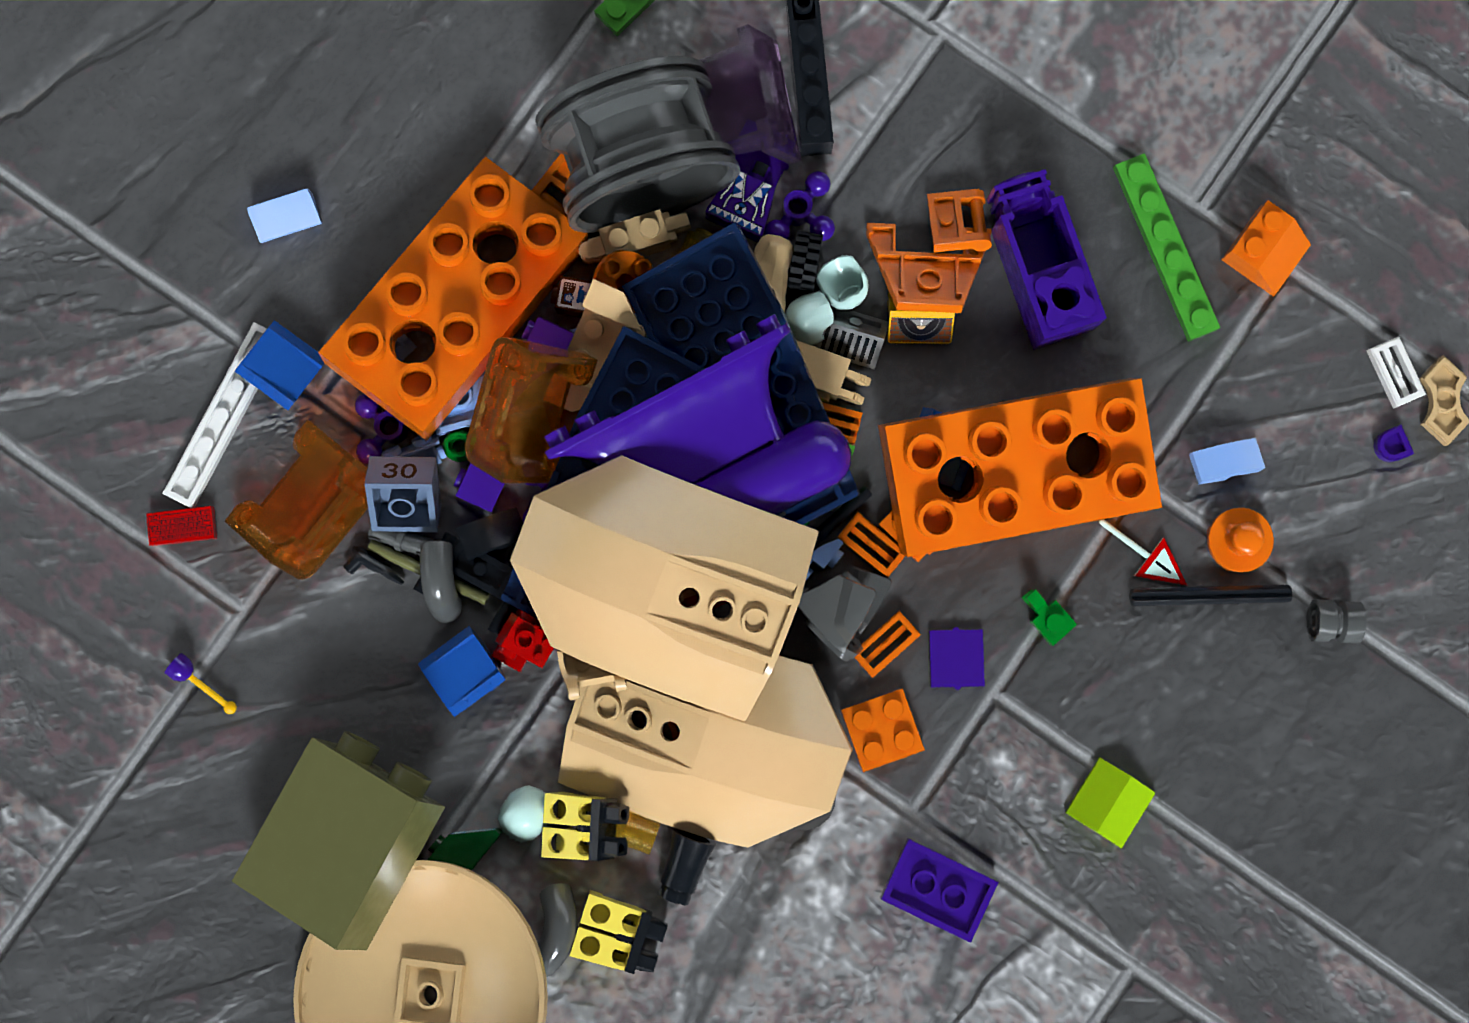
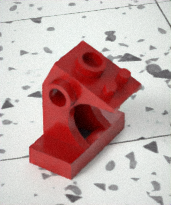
[491,609,554,672]

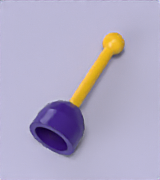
[164,653,237,714]

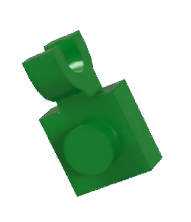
[1021,589,1077,646]

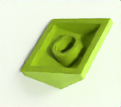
[1065,757,1155,849]

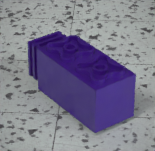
[986,169,1107,351]

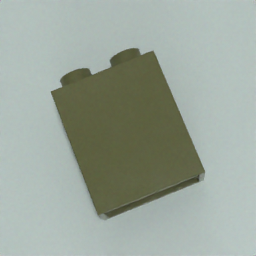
[232,731,445,950]

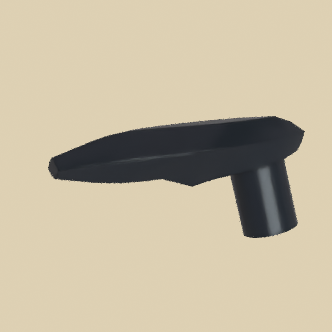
[343,546,404,585]

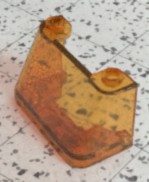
[465,337,598,483]
[225,420,368,580]

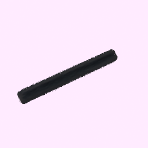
[1129,585,1292,606]

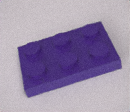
[880,838,999,943]

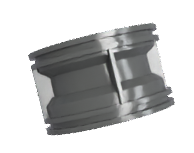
[535,56,740,233]

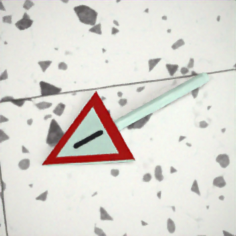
[1099,519,1188,586]

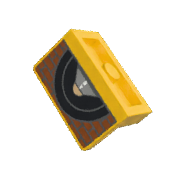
[887,293,955,344]

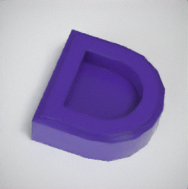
[1373,424,1415,462]

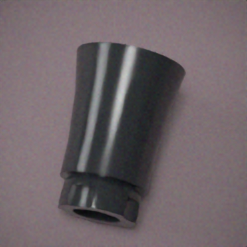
[658,828,716,906]

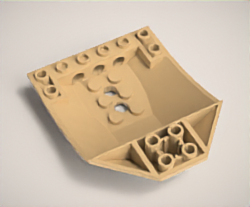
[510,455,819,721]
[558,655,852,848]

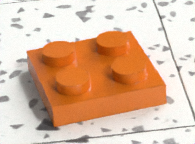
[841,688,925,772]

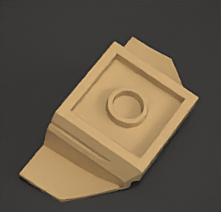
[543,279,647,412]

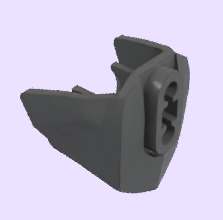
[798,567,892,662]

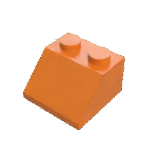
[1221,200,1311,297]

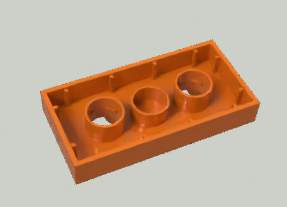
[318,156,588,441]
[878,378,1162,557]

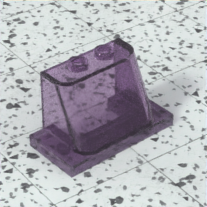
[700,24,801,164]

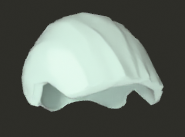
[816,255,869,310]
[785,291,834,345]
[498,785,549,843]

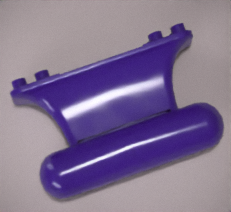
[544,314,852,515]

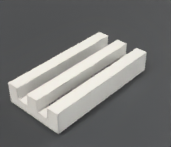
[1366,336,1426,409]

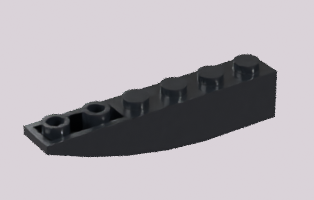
[786,0,834,157]

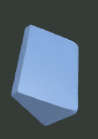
[247,189,322,243]

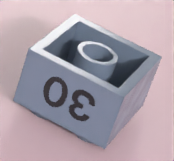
[364,456,442,532]

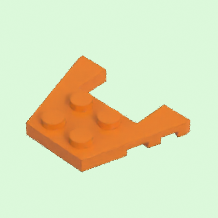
[866,223,992,313]

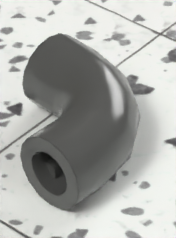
[420,541,463,623]
[537,883,577,977]

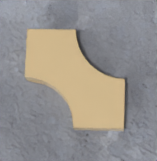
[1419,355,1469,446]

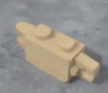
[578,209,691,265]
[796,340,871,405]

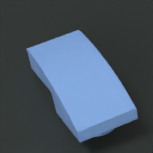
[1189,438,1265,485]
[806,539,844,580]

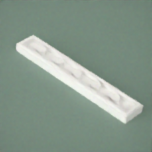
[162,322,267,508]

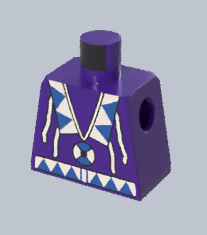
[705,161,775,243]

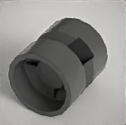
[1307,599,1366,644]

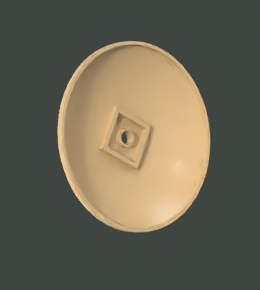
[293,860,548,1023]

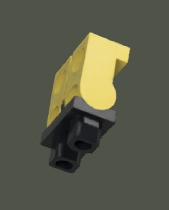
[541,792,630,861]
[570,890,668,974]

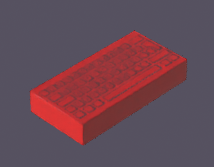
[146,506,217,546]

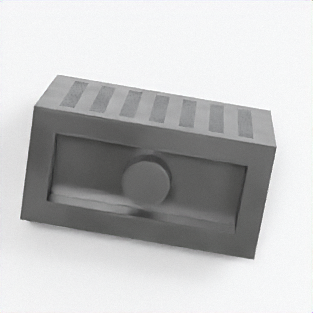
[815,306,889,370]

